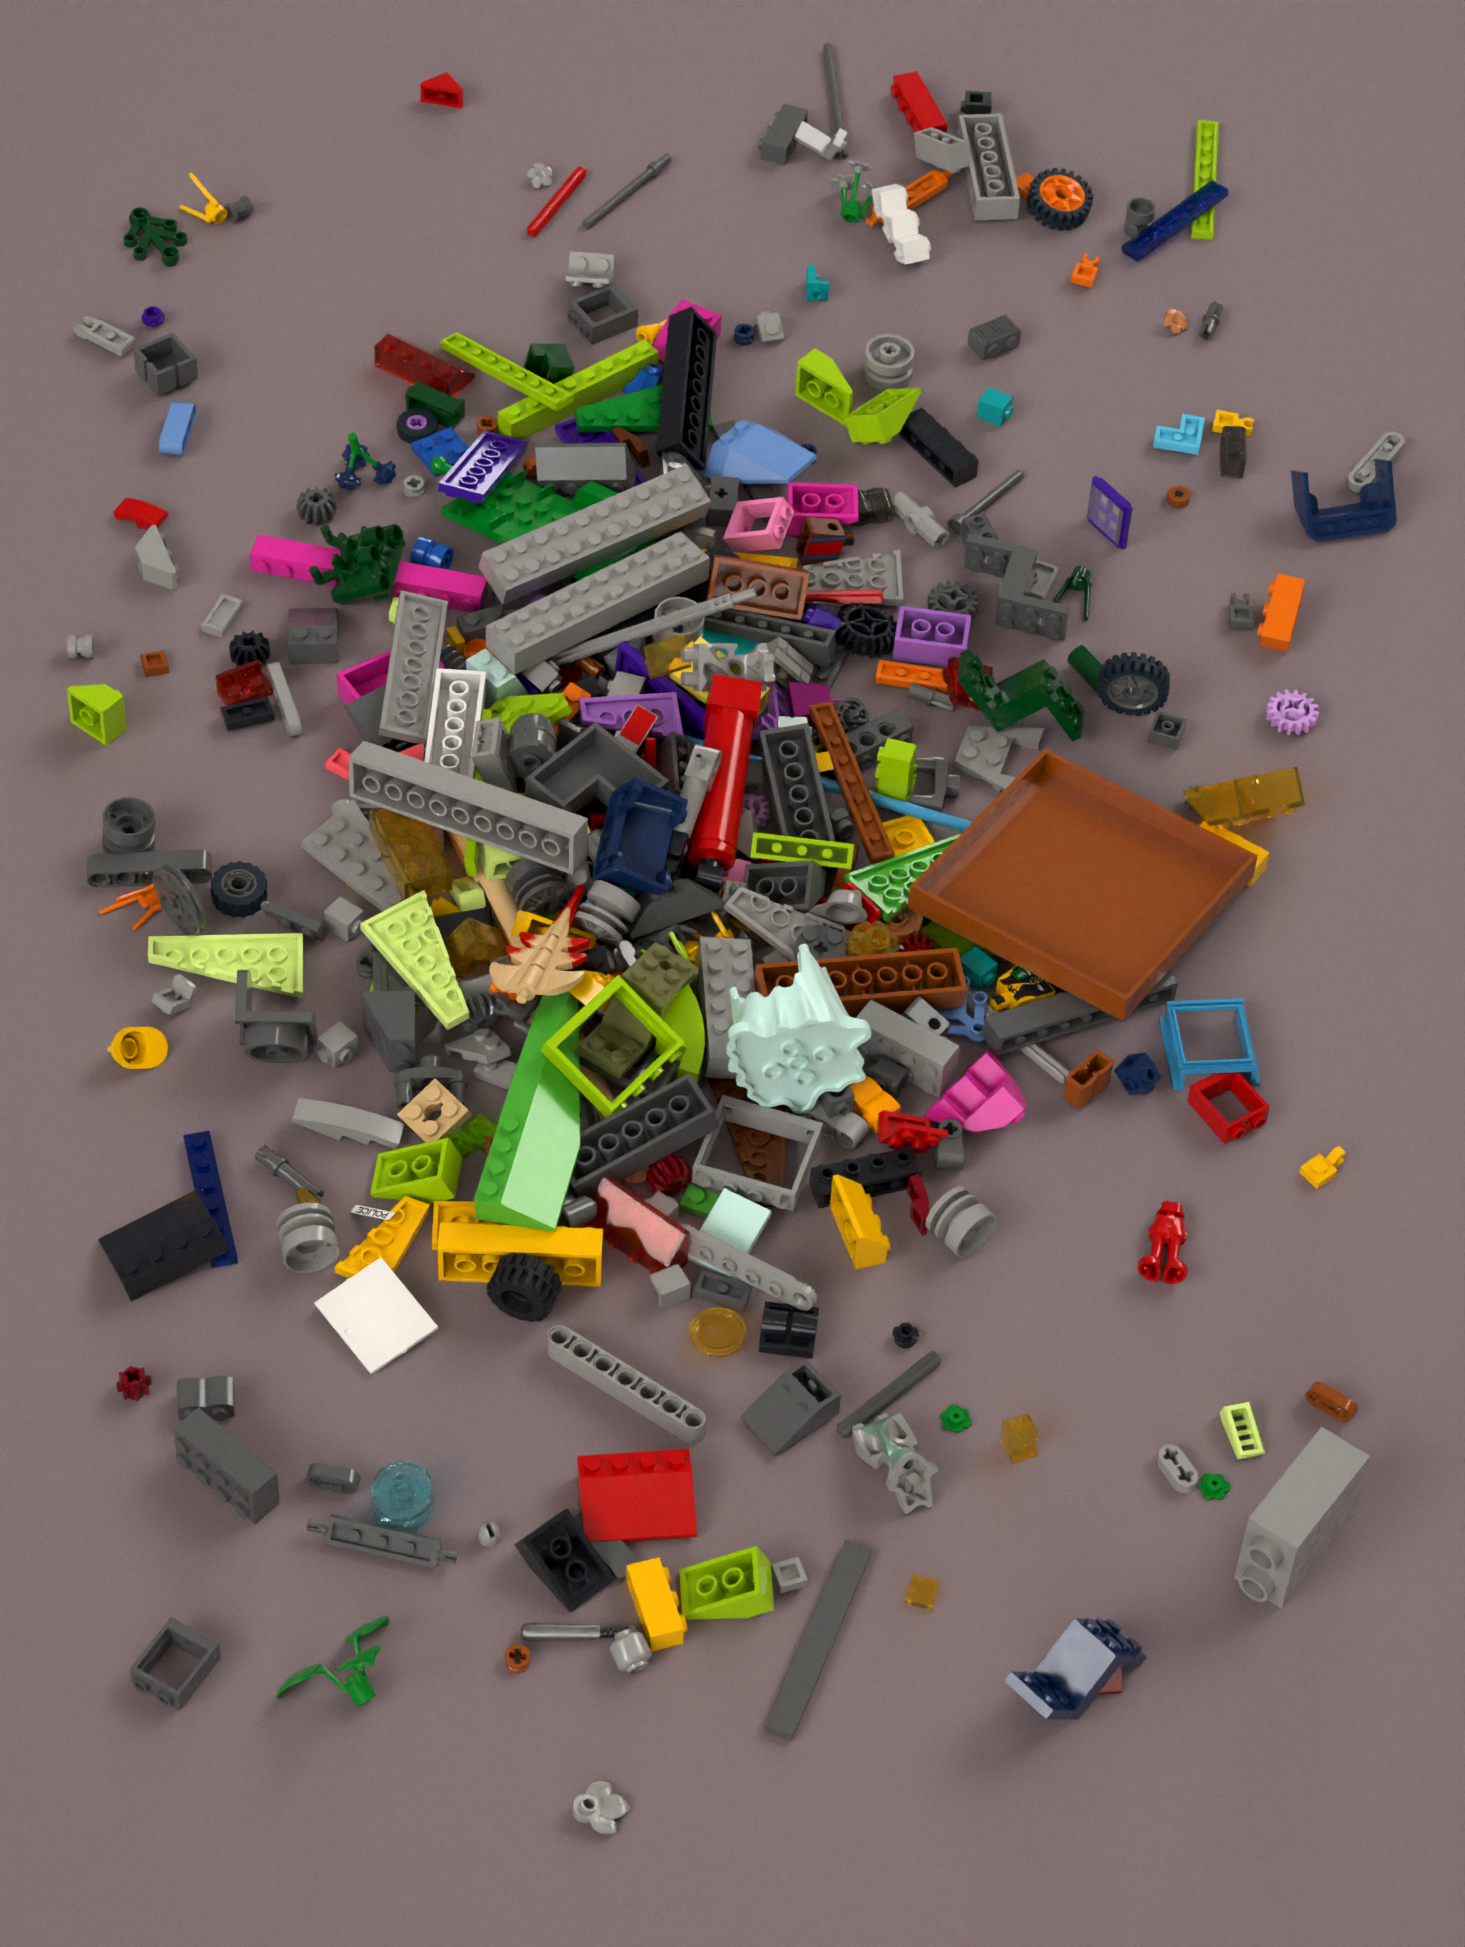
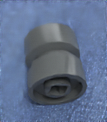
[1124,197,1156,239]

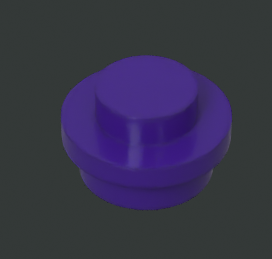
[142,306,164,327]

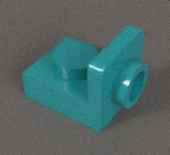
[805,265,830,301]

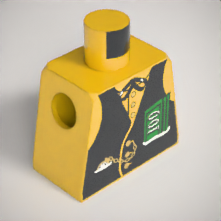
[989,966,1055,1012]

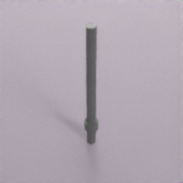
[582,154,671,229]

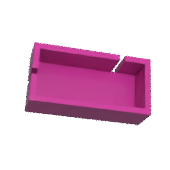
[337,650,446,705]

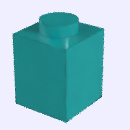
[977,387,1014,426]
[960,946,998,991]

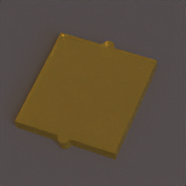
[644,634,691,679]

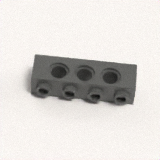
[817,708,913,780]

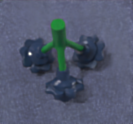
[335,433,396,490]

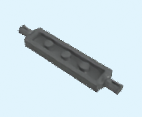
[307,1514,458,1568]

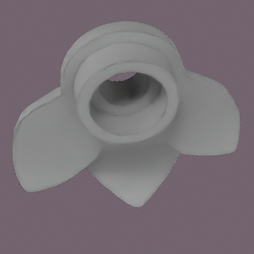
[572,1781,630,1834]

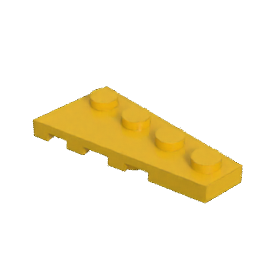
[334,1196,430,1279]

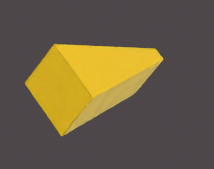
[815,751,834,773]

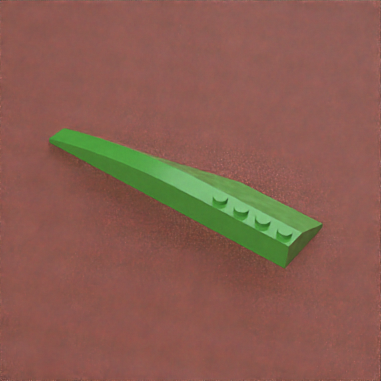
[474,991,581,1232]

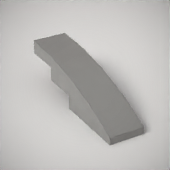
[291,1098,404,1149]

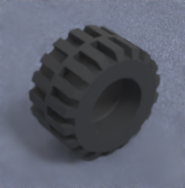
[486,1253,562,1322]

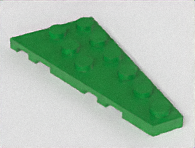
[575,384,713,432]

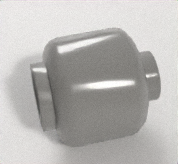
[610,1629,652,1675]

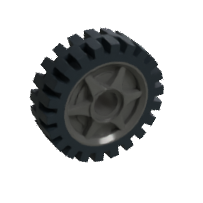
[1097,652,1170,716]

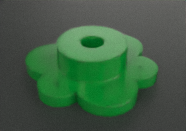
[940,1405,972,1433]
[1198,1473,1231,1500]

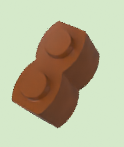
[1063,1050,1114,1108]

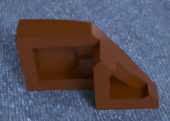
[612,427,650,468]

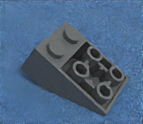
[344,684,425,752]
[740,1358,841,1456]

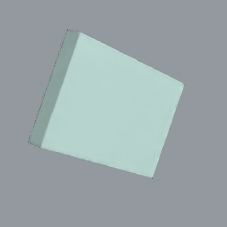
[685,1188,772,1279]

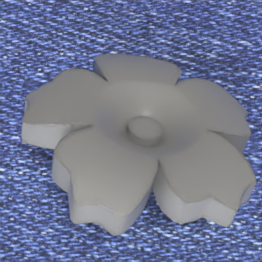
[526,162,553,189]

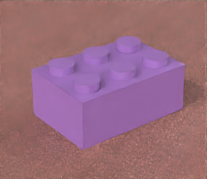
[893,606,971,668]

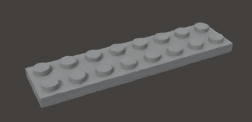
[378,590,448,746]

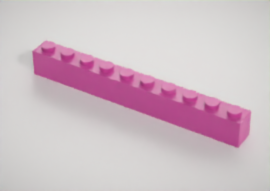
[250,534,488,612]

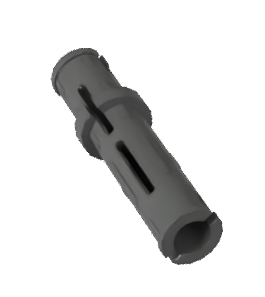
[255,1145,324,1203]

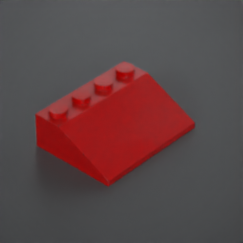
[577,1449,697,1542]

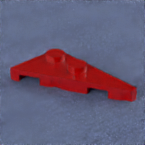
[641,738,657,770]

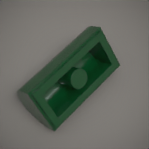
[1067,645,1102,692]

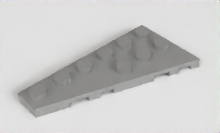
[803,550,903,606]
[301,799,415,912]
[723,887,890,961]

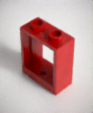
[1187,1072,1269,1144]

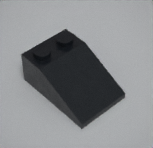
[514,1508,615,1611]

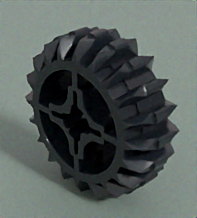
[835,603,897,659]

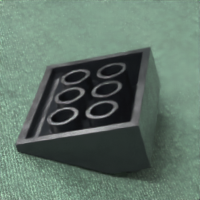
[98,1190,229,1301]

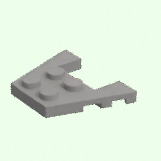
[954,726,1044,792]

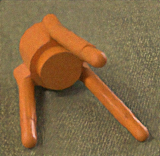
[99,883,162,931]

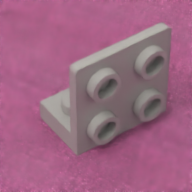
[565,251,615,288]

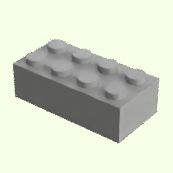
[856,1000,960,1098]

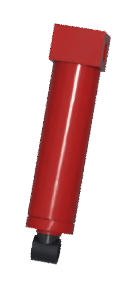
[688,674,762,891]

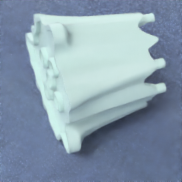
[726,944,871,1114]

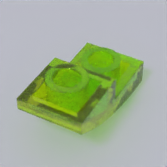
[446,1112,496,1160]

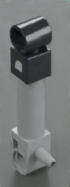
[664,744,722,883]

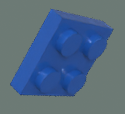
[411,427,469,477]

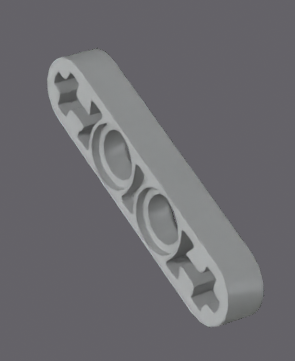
[266,662,302,737]

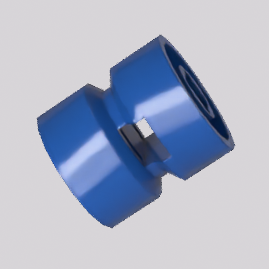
[410,536,454,570]

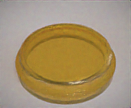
[689,1307,746,1357]

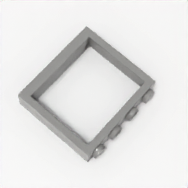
[692,1095,823,1211]

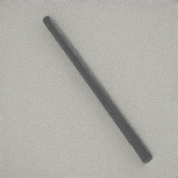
[823,43,848,160]

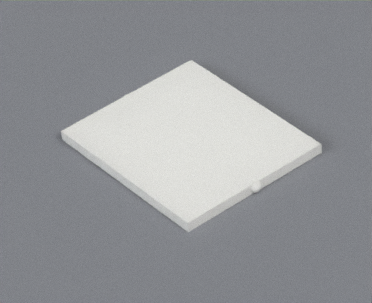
[314,1257,438,1375]

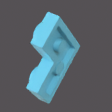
[1153,414,1205,455]

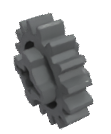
[927,580,979,618]

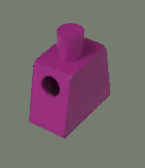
[788,682,845,730]

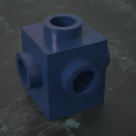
[1114,1053,1161,1095]

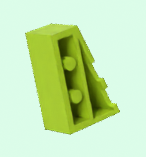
[874,738,917,802]

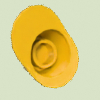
[107,1027,168,1069]

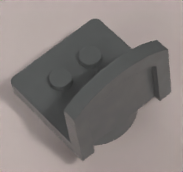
[235,970,319,1063]

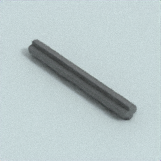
[836,1351,941,1438]

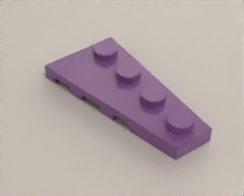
[578,692,683,738]

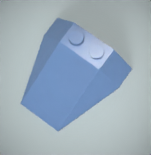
[704,421,817,484]

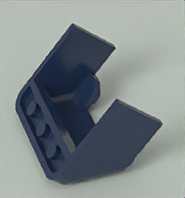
[1291,458,1397,541]

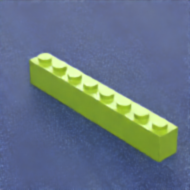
[498,339,658,440]

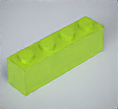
[750,832,854,869]

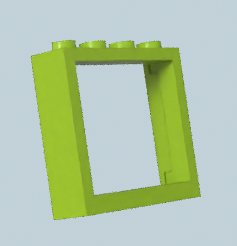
[540,975,685,1118]

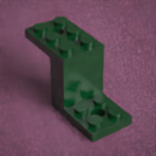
[957,649,1085,742]

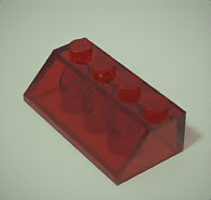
[374,334,475,397]
[585,1174,689,1274]

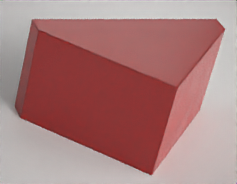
[420,72,463,108]

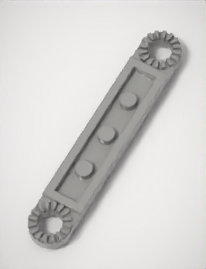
[673,1223,817,1311]

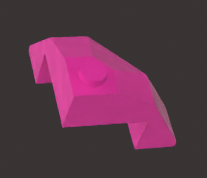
[924,1048,1027,1132]

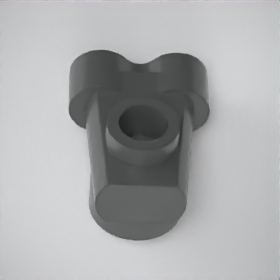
[829,808,855,842]

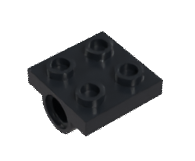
[758,1301,819,1359]

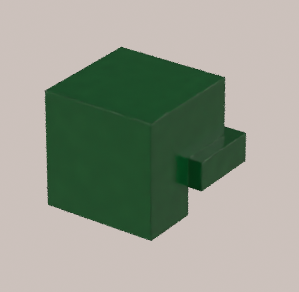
[523,343,575,384]

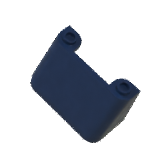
[592,777,688,895]

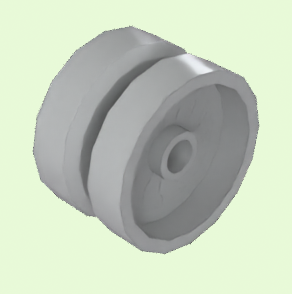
[863,334,915,391]

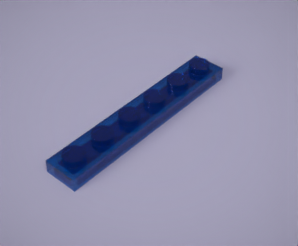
[1122,180,1228,262]
[183,1131,238,1268]

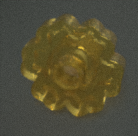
[846,920,899,956]

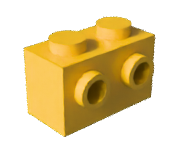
[568,970,615,1011]

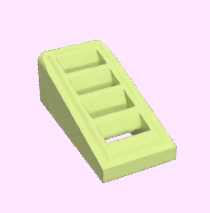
[446,876,486,912]
[1219,1402,1265,1460]

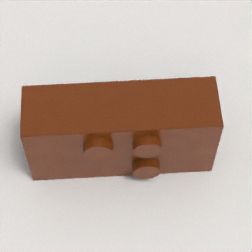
[706,554,810,620]

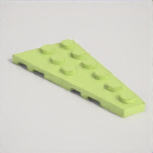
[360,890,469,1030]
[148,933,303,999]

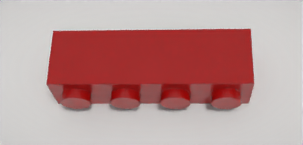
[890,71,948,134]

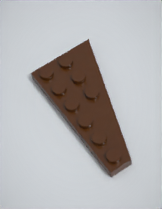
[708,1077,786,1207]

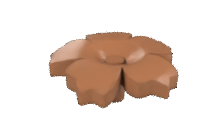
[1162,308,1188,335]

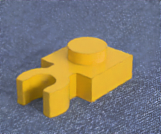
[1212,410,1254,436]

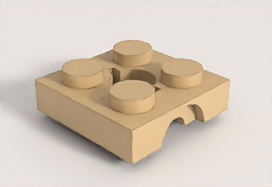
[397,1079,472,1143]

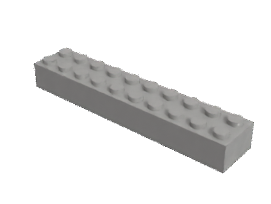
[479,464,711,605]
[486,531,710,675]
[349,741,588,875]

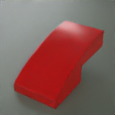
[113,498,169,529]

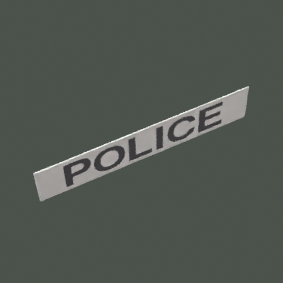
[351,1205,395,1220]

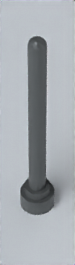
[947,470,1024,535]

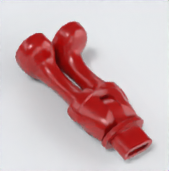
[1138,1201,1188,1285]

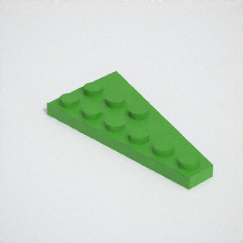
[843,833,962,922]

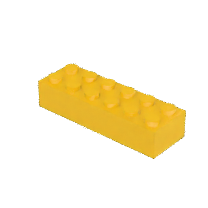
[438,1222,603,1287]

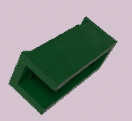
[405,379,465,429]

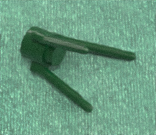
[1052,566,1092,620]

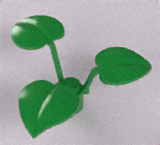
[276,1616,389,1706]

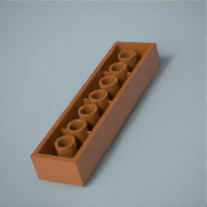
[754,948,967,1017]

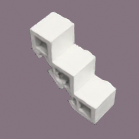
[872,184,931,265]

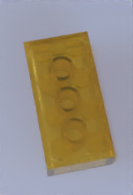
[369,808,453,900]

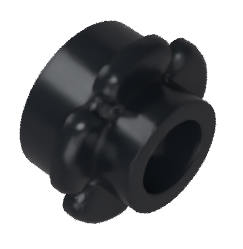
[892,1323,919,1349]

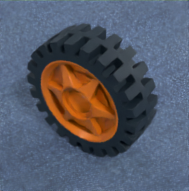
[1027,168,1093,231]

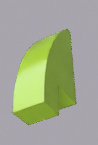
[655,984,705,1085]

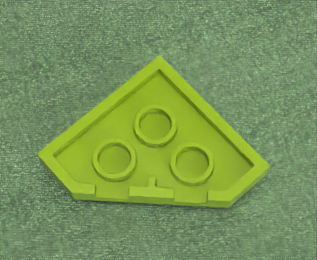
[488,693,573,736]

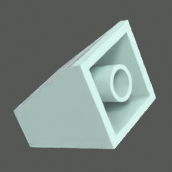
[466,649,529,709]

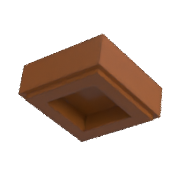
[140,650,169,677]

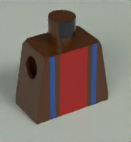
[795,517,854,566]

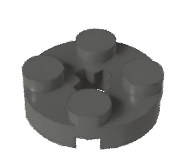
[794,925,846,961]

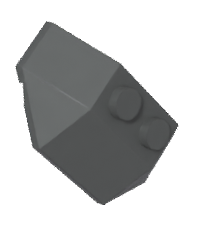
[623,879,725,939]

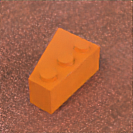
[1257,573,1305,652]

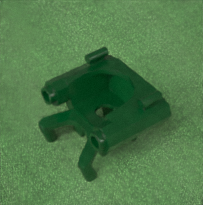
[309,524,405,605]

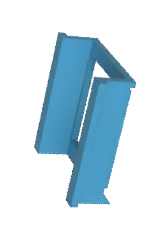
[1159,998,1261,1090]

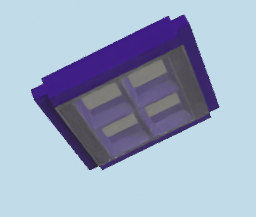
[1087,476,1133,550]

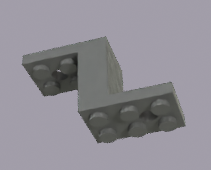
[964,534,1069,641]

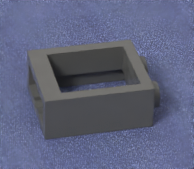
[567,283,638,345]
[130,1617,220,1710]

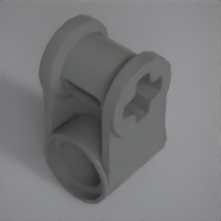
[935,1119,964,1170]

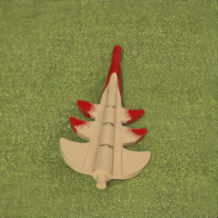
[489,885,590,1004]

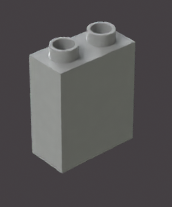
[1234,1427,1370,1609]

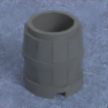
[506,713,557,782]

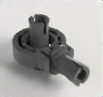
[812,697,870,745]

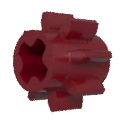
[116,1366,152,1401]

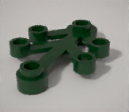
[123,207,187,267]

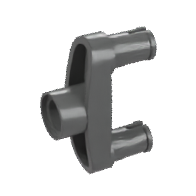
[909,756,960,813]
[394,1055,468,1110]

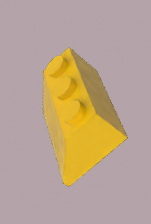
[830,1175,890,1270]

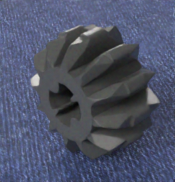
[296,487,337,526]
[460,992,502,1033]

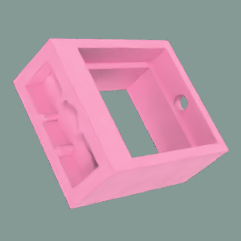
[723,497,794,553]

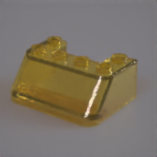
[1183,767,1305,830]

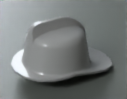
[809,889,867,925]

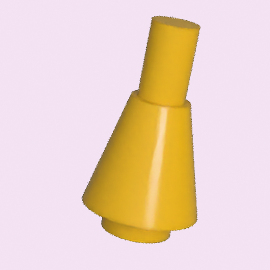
[636,319,667,345]
[431,896,462,917]

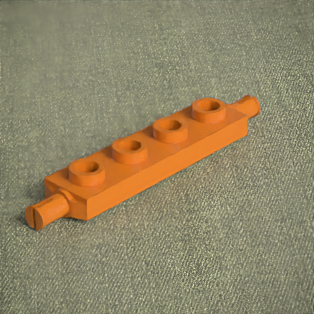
[866,170,954,227]

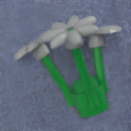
[830,160,879,223]

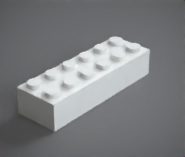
[424,668,486,779]

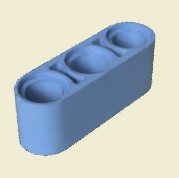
[159,401,196,456]

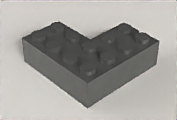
[524,722,669,814]

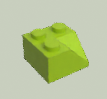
[67,684,127,746]

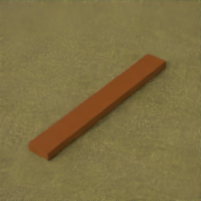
[808,702,895,864]

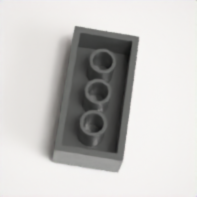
[174,1407,280,1524]

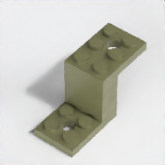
[575,942,699,1080]

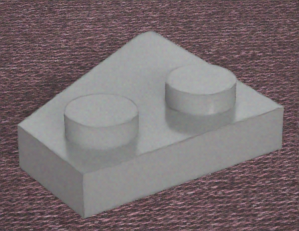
[444,1028,511,1065]

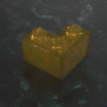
[443,917,509,979]

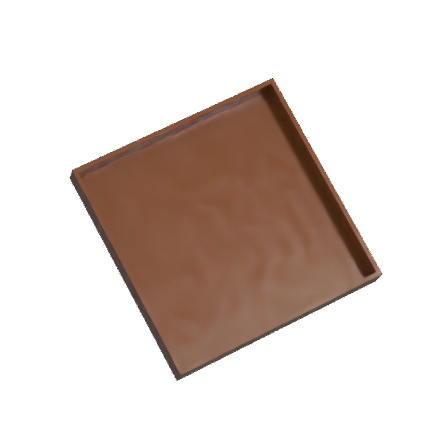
[907,749,1258,1021]

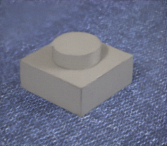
[771,1557,808,1593]

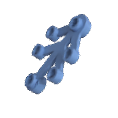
[936,976,988,1044]

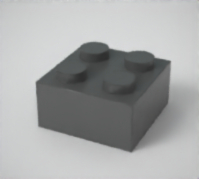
[1148,711,1187,750]

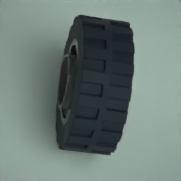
[211,861,267,918]

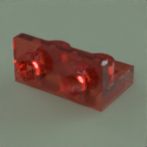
[215,659,273,706]

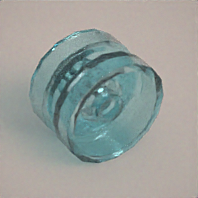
[371,1461,434,1533]

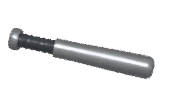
[521,1623,636,1641]

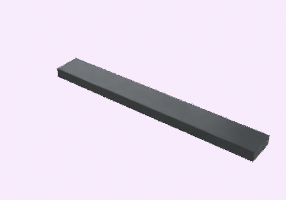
[765,1540,872,1740]

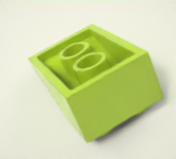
[795,348,853,427]
[844,388,921,445]
[370,1138,463,1203]
[679,1546,774,1620]

